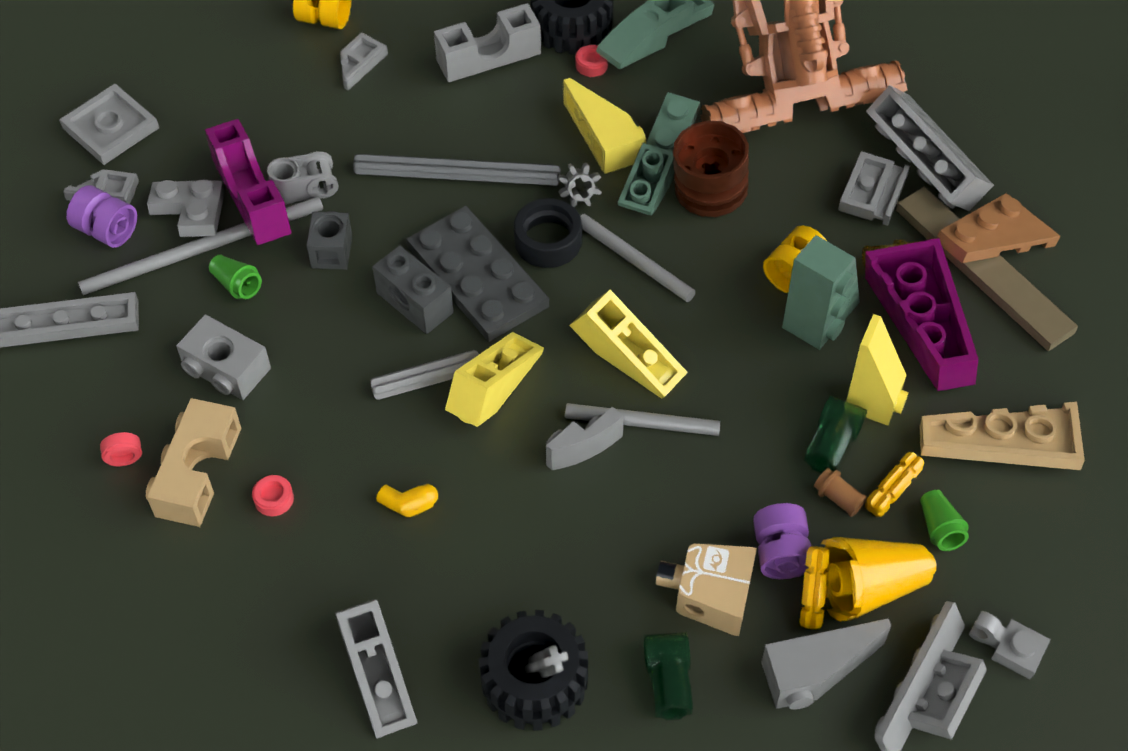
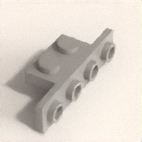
[875,601,987,751]

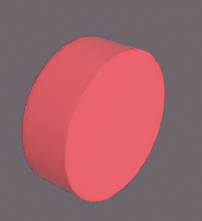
[575,45,608,77]
[100,432,142,467]
[252,475,294,516]

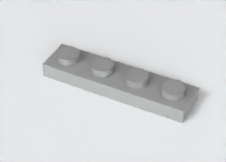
[0,292,139,348]

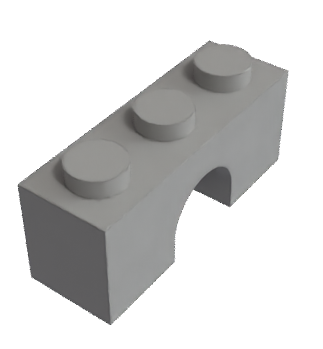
[434,3,541,82]

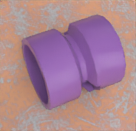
[67,185,137,248]
[753,503,811,579]

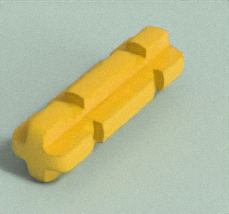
[865,452,924,517]
[800,546,830,629]

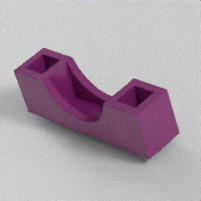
[205,119,292,245]

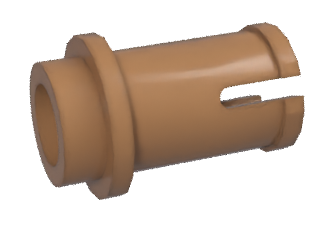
[814,468,868,517]

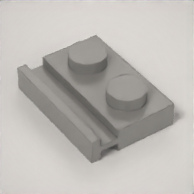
[838,151,910,226]

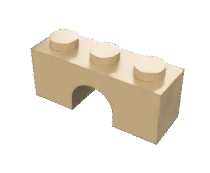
[146,398,241,527]

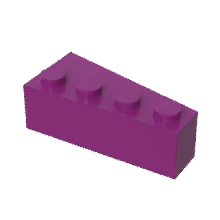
[865,238,979,391]

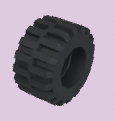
[531,0,613,54]
[479,610,588,731]

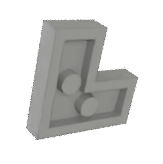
[147,179,225,237]

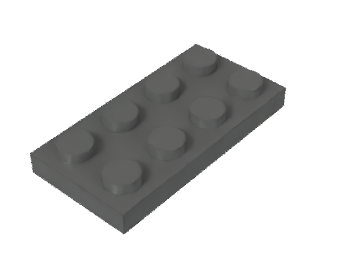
[406,206,549,342]

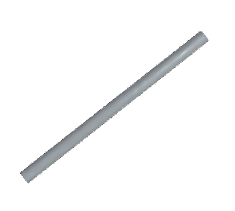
[78,196,323,296]

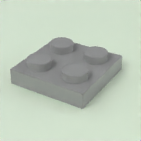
[59,84,159,165]

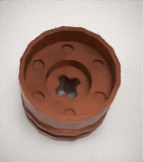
[673,121,749,217]

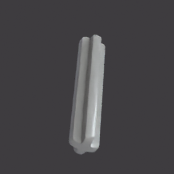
[370,350,479,400]
[522,646,569,681]

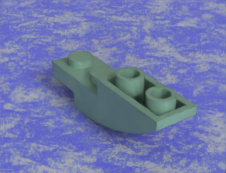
[596,0,714,69]
[618,92,700,216]

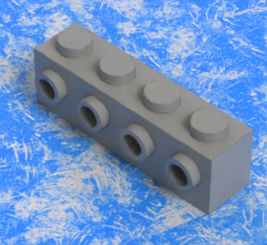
[866,85,994,211]

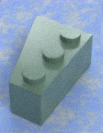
[782,235,860,350]

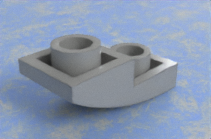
[546,407,624,470]

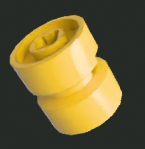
[293,0,351,29]
[763,225,827,293]

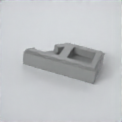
[340,32,388,90]
[63,169,139,204]

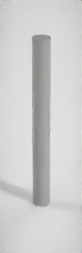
[580,214,696,302]
[565,403,721,436]

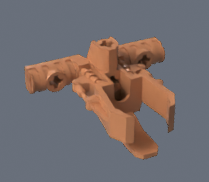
[701,0,907,133]

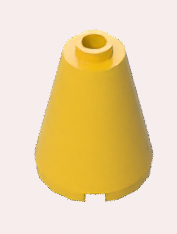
[820,537,936,621]

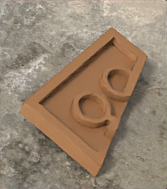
[936,193,1060,263]

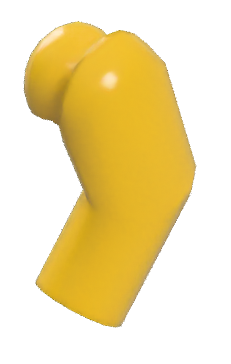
[376,484,438,517]

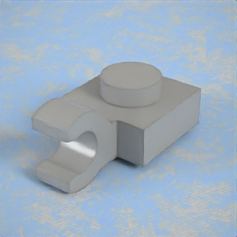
[969,611,1051,680]

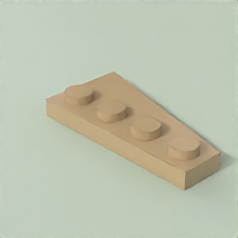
[920,402,1085,470]

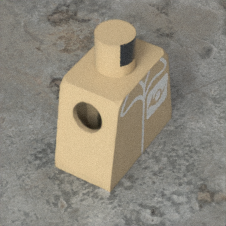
[656,544,757,636]

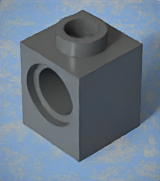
[307,211,352,269]

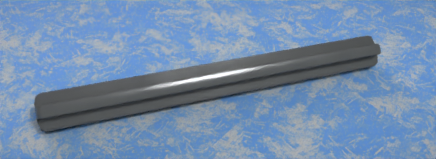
[353,154,561,186]

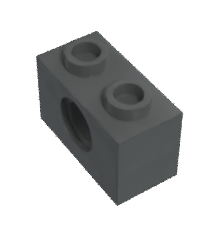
[372,246,454,335]

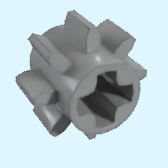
[558,162,601,207]

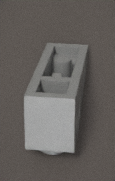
[334,599,418,738]
[761,618,891,710]

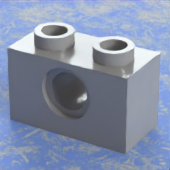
[176,314,271,400]

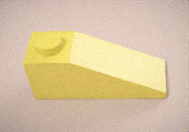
[563,78,647,174]
[569,289,688,399]
[844,314,909,426]
[445,332,544,427]

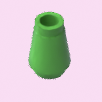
[209,255,262,299]
[920,490,969,551]

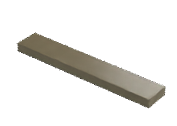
[896,187,1078,351]

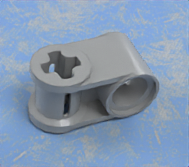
[267,151,339,204]

